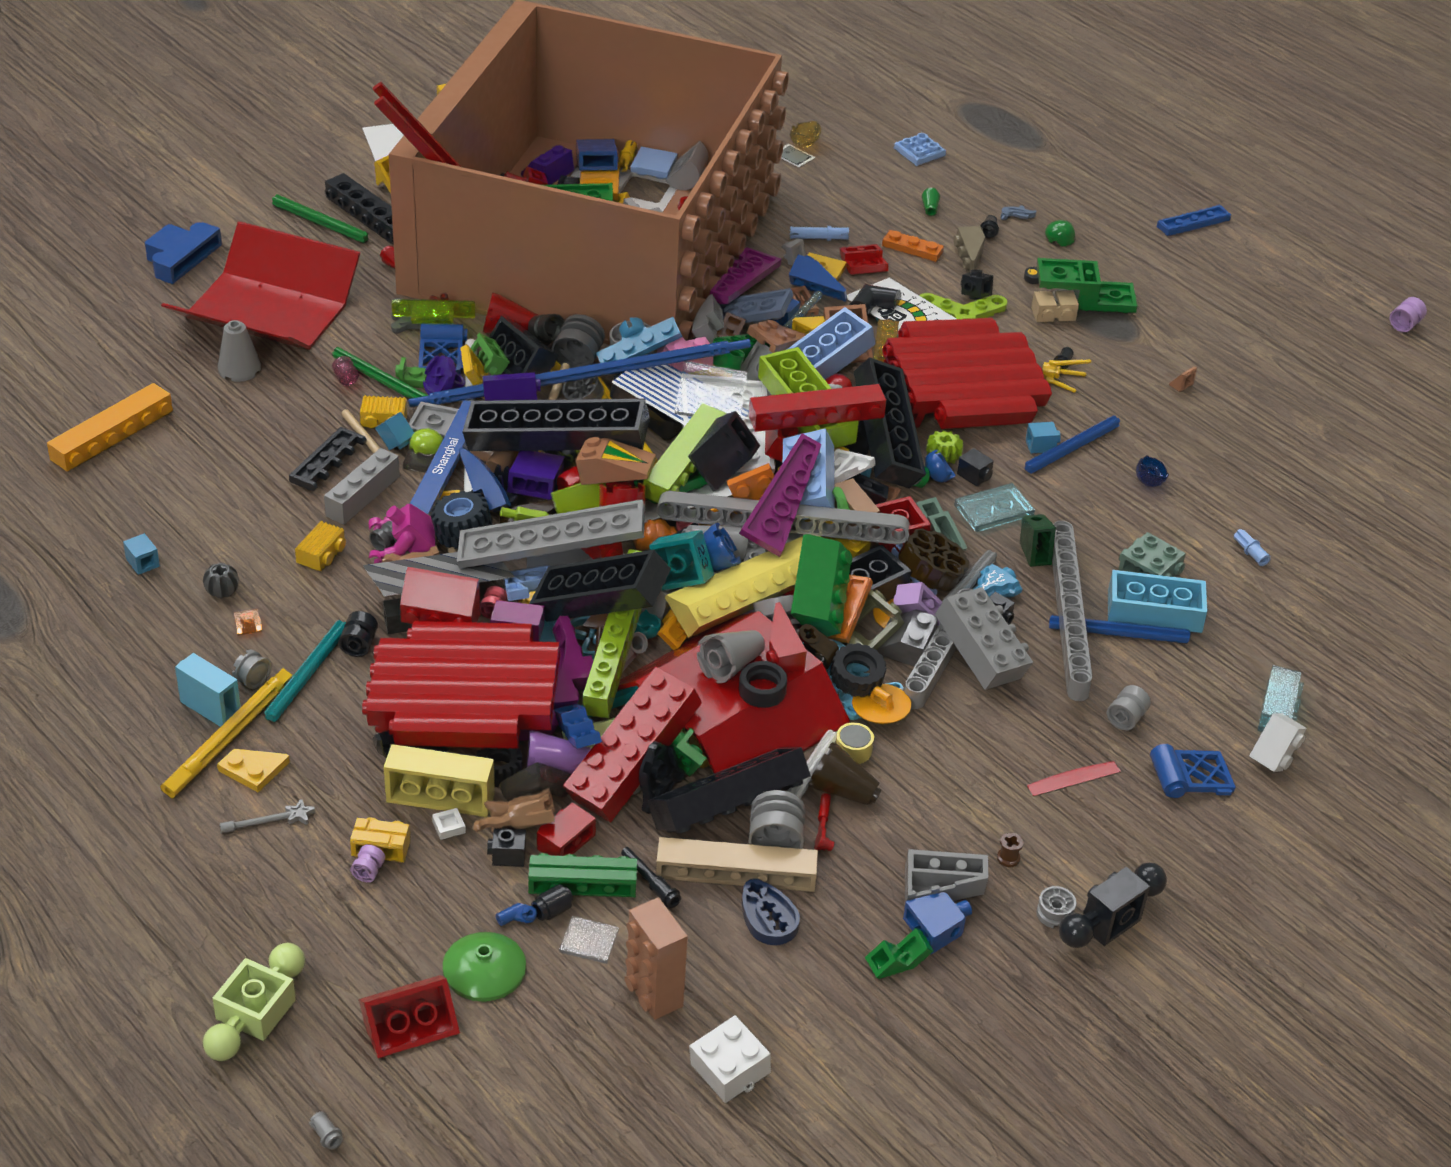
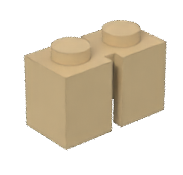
[1031,290,1079,322]

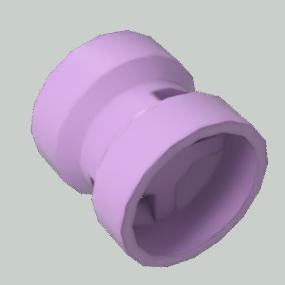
[350,845,385,882]

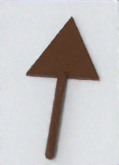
[582,613,608,658]

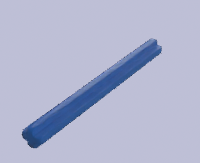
[1024,415,1120,474]
[1049,615,1190,643]

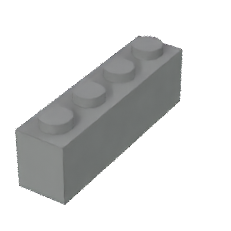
[324,448,400,525]

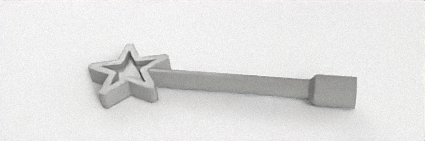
[219,799,315,834]

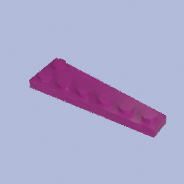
[710,247,782,304]
[739,433,822,557]

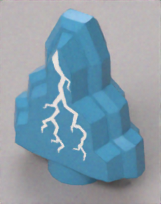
[974,564,1023,598]

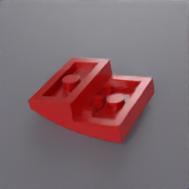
[839,244,888,275]

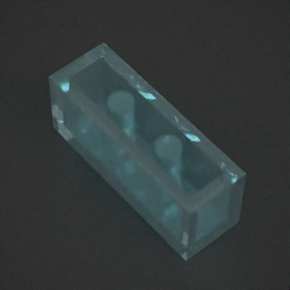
[1257,665,1304,732]

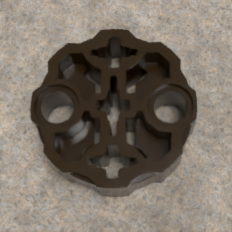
[898,529,969,592]

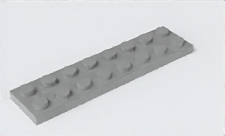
[457,499,645,569]

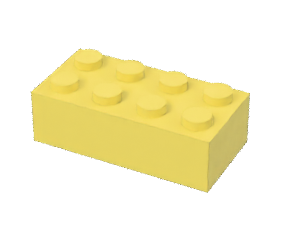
[384,745,494,817]

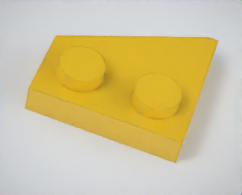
[217,749,290,792]

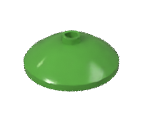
[443,932,526,1001]

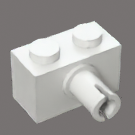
[1249,713,1307,772]

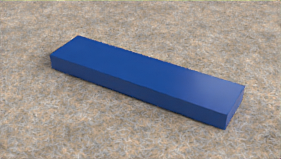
[1157,205,1231,236]

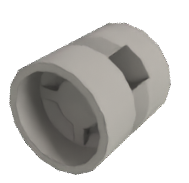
[1106,685,1151,731]

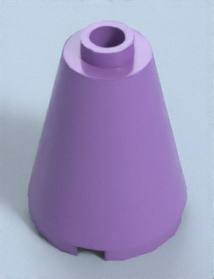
[527,731,591,782]

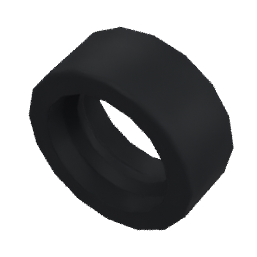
[739,661,787,708]

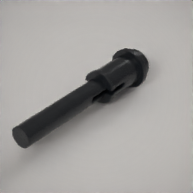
[621,847,681,908]

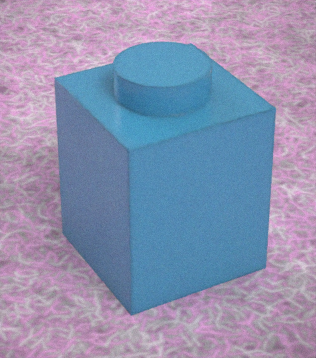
[375,412,414,450]
[1025,422,1061,453]
[123,533,160,575]

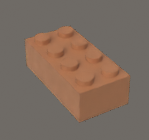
[625,897,688,1020]

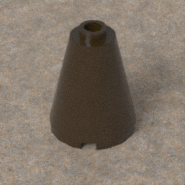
[808,741,882,805]

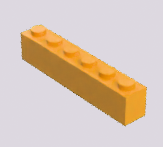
[47,383,173,472]

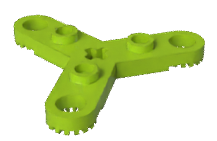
[919,293,1007,319]

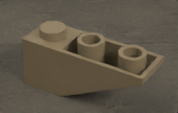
[954,226,985,273]

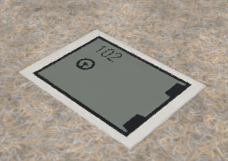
[781,144,815,167]

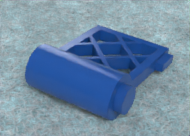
[418,323,468,374]
[1150,744,1236,798]

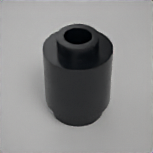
[531,884,573,921]

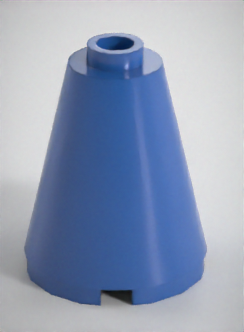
[703,523,741,572]

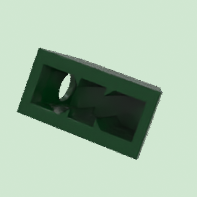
[1020,514,1056,567]

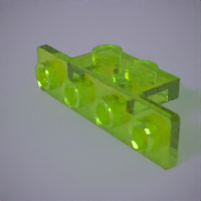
[391,299,476,324]

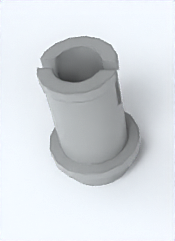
[309,1111,343,1150]

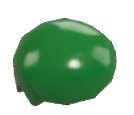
[1045,220,1075,247]

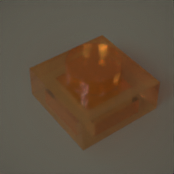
[234,609,262,636]

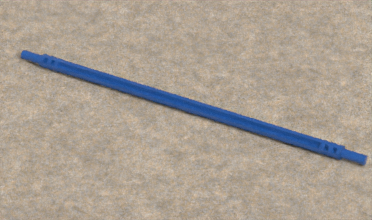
[408,339,751,407]

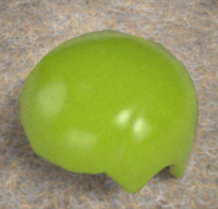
[409,428,443,454]

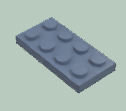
[718,288,793,323]

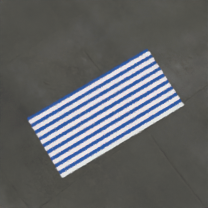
[611,354,749,425]

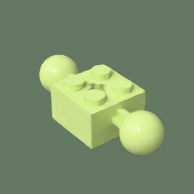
[203,943,305,1061]

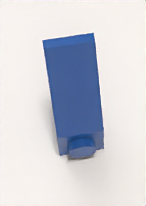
[789,254,847,302]

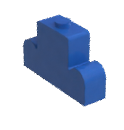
[145,222,222,284]

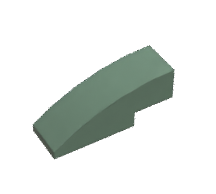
[916,497,967,551]

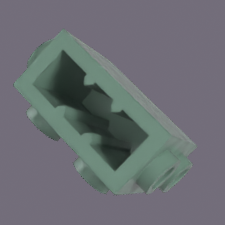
[1119,532,1186,577]

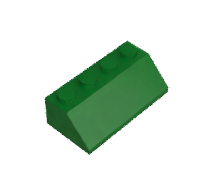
[791,534,852,637]

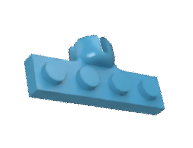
[596,317,682,363]

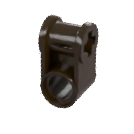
[798,624,839,670]

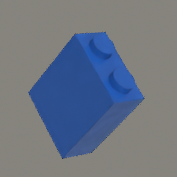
[576,139,618,171]

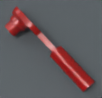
[814,793,835,851]

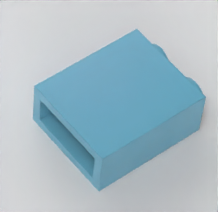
[175,653,241,727]

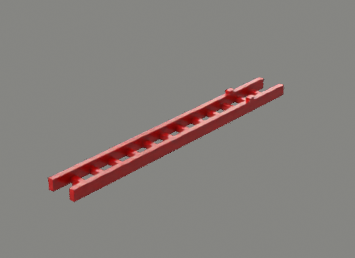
[373,82,461,167]

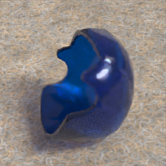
[1136,455,1169,487]

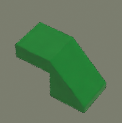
[865,928,933,979]

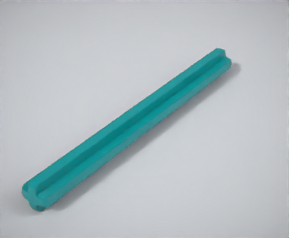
[264,620,346,722]

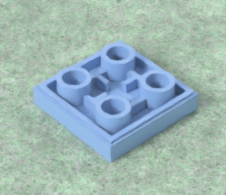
[894,133,946,166]
[631,147,677,179]

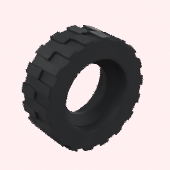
[830,643,887,697]

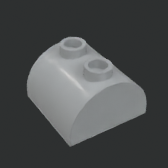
[665,141,709,190]

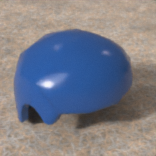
[925,450,956,483]

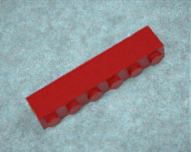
[748,384,886,432]

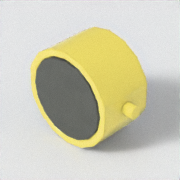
[836,723,875,764]

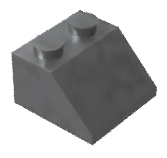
[877,609,938,667]

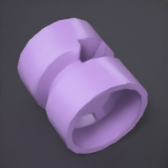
[1389,297,1427,332]

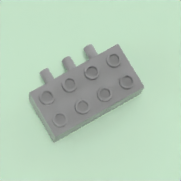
[935,587,1033,690]

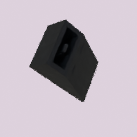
[688,411,761,492]

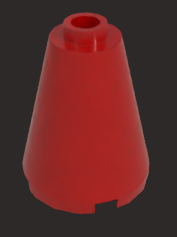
[483,292,538,333]

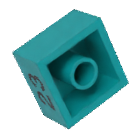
[649,530,714,591]

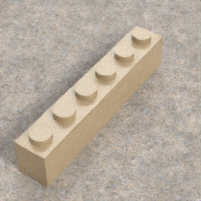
[656,837,818,892]

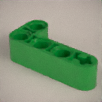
[712,334,771,376]

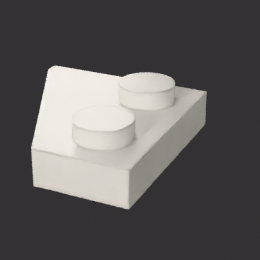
[834,449,875,484]

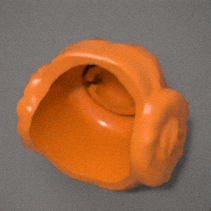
[633,518,677,551]

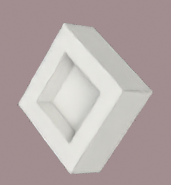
[432,808,466,840]

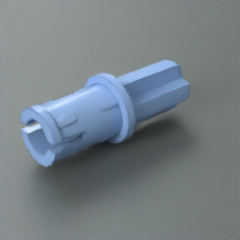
[1234,529,1271,566]

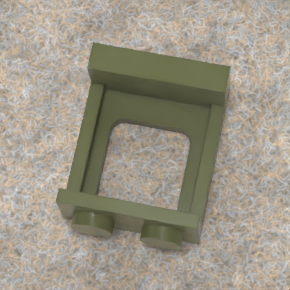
[841,589,904,650]

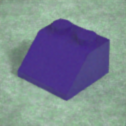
[521,145,574,185]

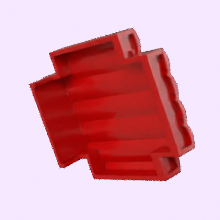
[882,318,1052,429]
[362,621,561,748]

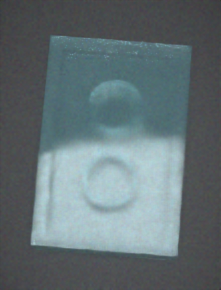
[954,483,1035,532]

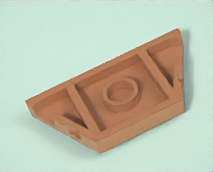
[747,320,806,353]

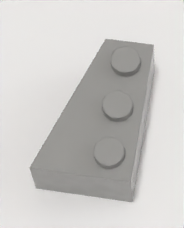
[905,849,988,902]

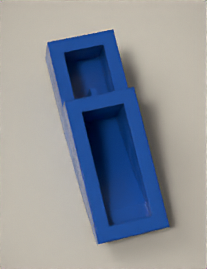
[459,448,511,512]

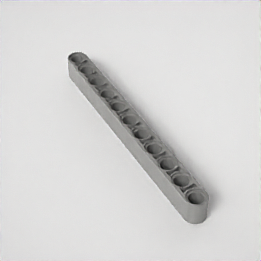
[657,491,909,544]
[1052,521,1092,701]

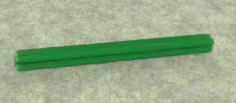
[272,194,369,243]
[332,347,428,399]

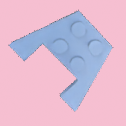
[503,565,549,601]

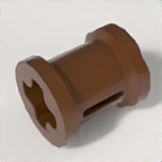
[997,832,1024,867]

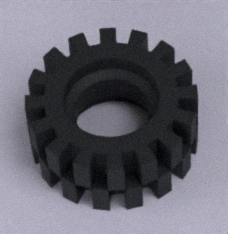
[476,748,523,787]

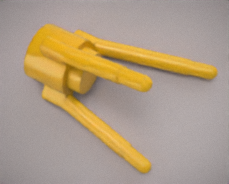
[1042,359,1092,393]

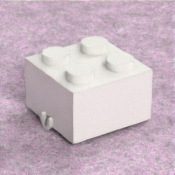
[689,1016,771,1103]

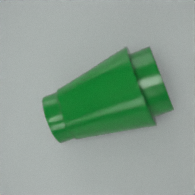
[921,188,940,216]

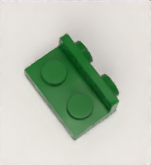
[670,728,706,777]

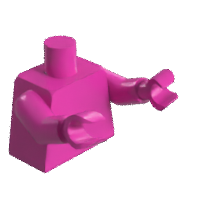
[368,504,435,564]

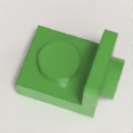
[395,357,427,388]

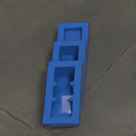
[554,703,602,749]

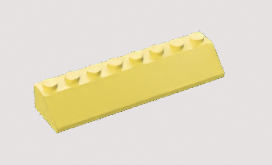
[665,536,821,638]

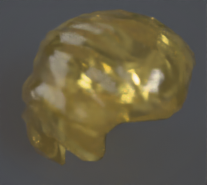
[789,121,822,147]

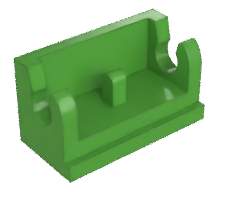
[471,333,510,375]

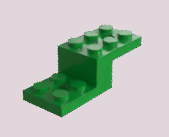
[1036,258,1137,313]

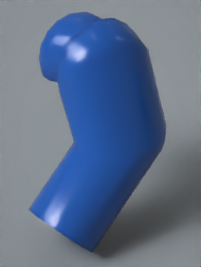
[495,903,537,926]

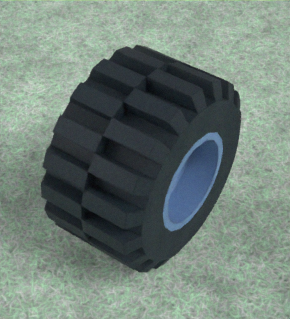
[430,491,493,549]

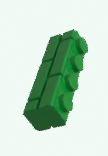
[528,853,637,897]

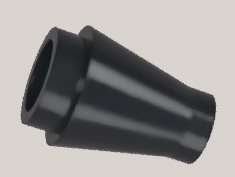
[980,215,999,238]

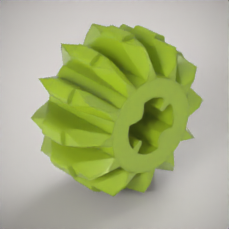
[926,430,963,464]

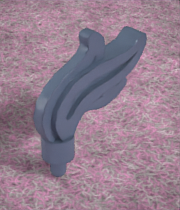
[1000,205,1036,220]

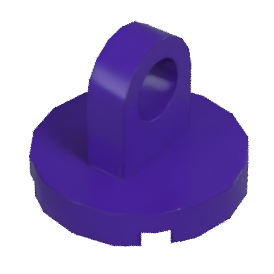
[423,355,465,395]

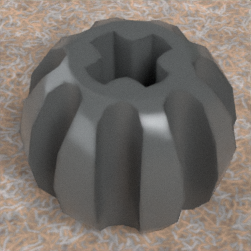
[203,562,239,598]

